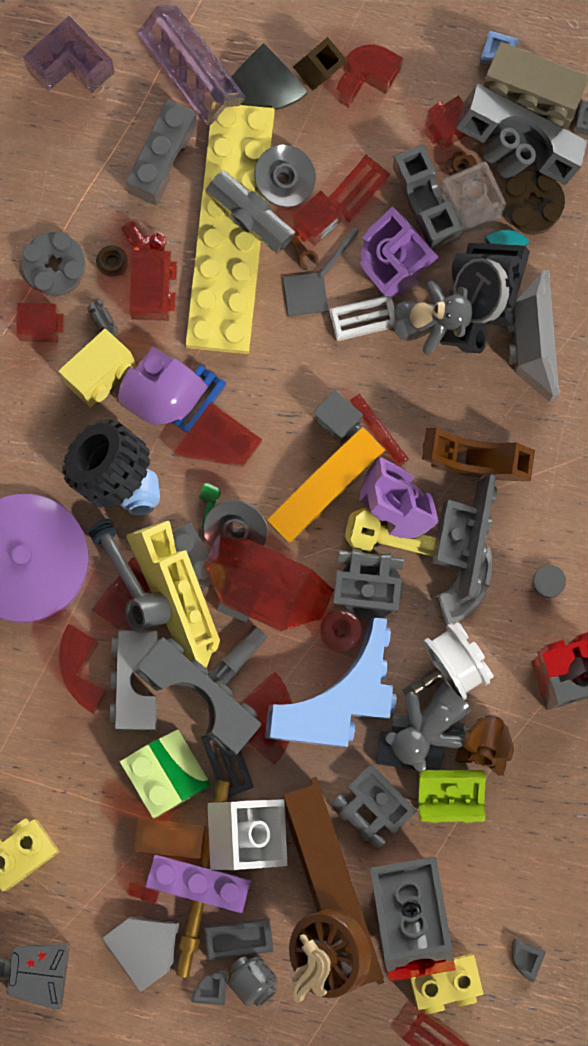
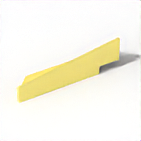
[127,521,220,676]

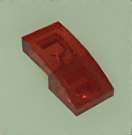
[92,556,150,629]

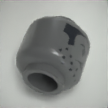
[228,956,277,1007]

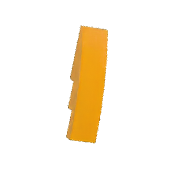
[267,427,385,543]

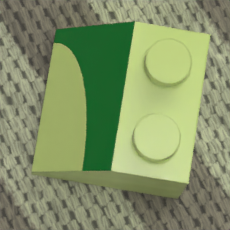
[120,730,212,819]

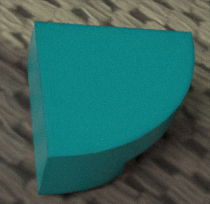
[485,230,530,246]

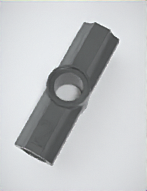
[206,170,295,254]

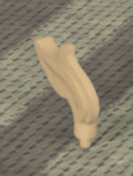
[292,934,331,1003]

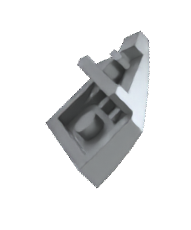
[102,914,179,992]

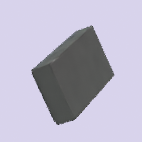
[204,918,274,960]

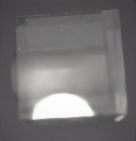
[440,161,506,234]

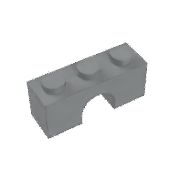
[110,630,159,731]

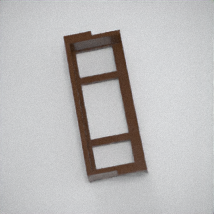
[280,777,384,987]

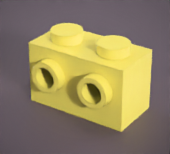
[58,329,137,408]
[410,954,484,1014]

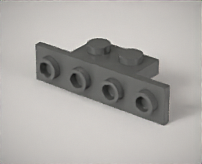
[432,474,497,604]

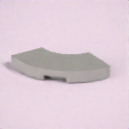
[437,546,492,625]

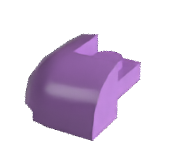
[360,207,439,297]
[118,347,208,426]
[360,456,438,538]

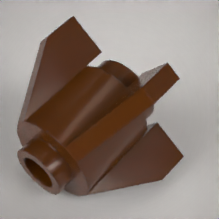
[455,715,514,776]

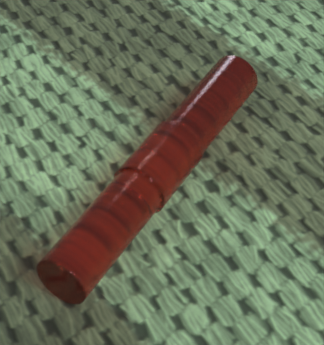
[350,394,409,467]

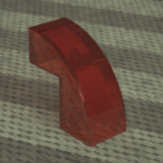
[59,624,107,715]

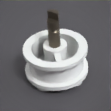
[402,622,493,700]

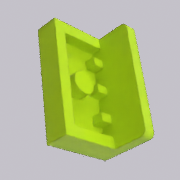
[418,770,486,823]

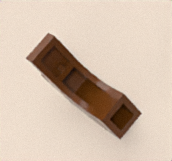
[422,427,535,481]

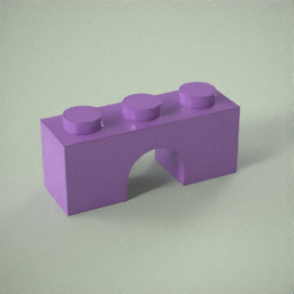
[146,855,251,913]

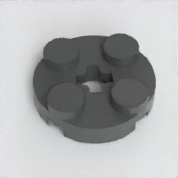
[22,232,86,297]

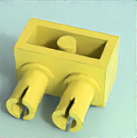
[0,818,60,891]

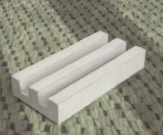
[329,296,397,341]

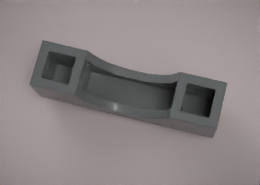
[456,84,587,185]
[132,638,262,756]

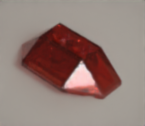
[204,536,334,632]

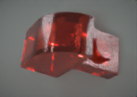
[336,45,403,108]

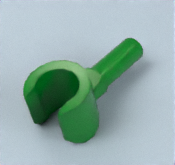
[199,483,221,529]

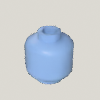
[120,469,161,515]

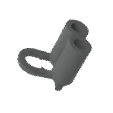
[481,128,536,178]

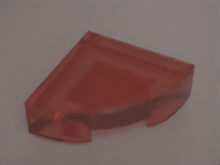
[126,881,161,904]

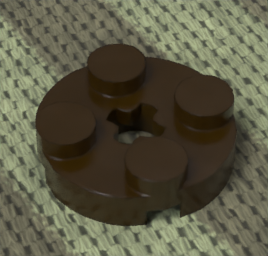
[501,170,565,235]

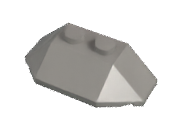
[506,270,560,402]

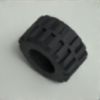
[62,419,150,508]

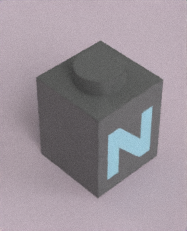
[313,389,363,444]

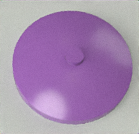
[0,494,89,623]

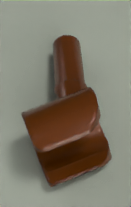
[291,233,318,270]

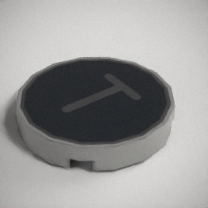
[454,258,509,323]

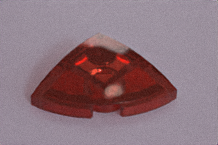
[239,672,292,764]

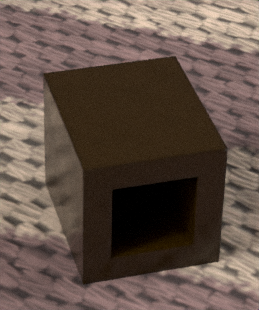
[293,37,348,91]

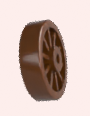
[289,909,371,998]

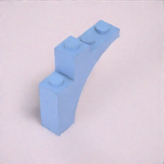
[265,618,397,748]

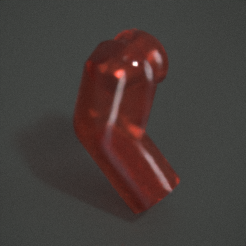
[121,221,167,255]

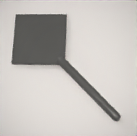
[283,228,359,316]

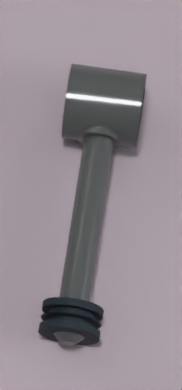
[88,519,171,632]

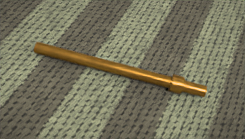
[176,780,231,978]

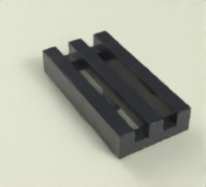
[201,735,254,798]

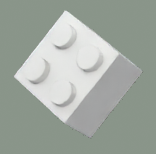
[208,799,287,870]

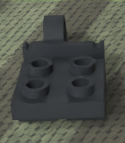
[440,243,530,354]

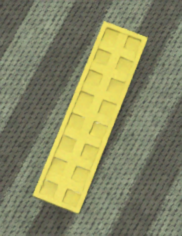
[186,102,275,354]

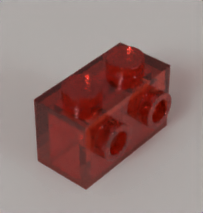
[129,250,178,321]

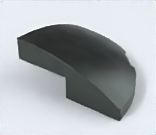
[219,43,307,110]

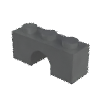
[126,99,197,206]
[393,144,462,250]

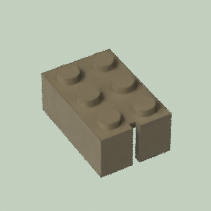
[484,41,588,130]

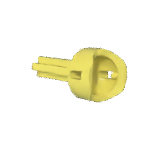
[344,508,437,557]

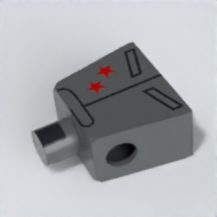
[0,944,70,1010]

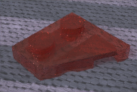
[174,402,263,467]

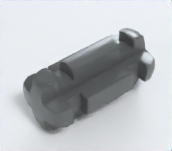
[87,300,118,336]

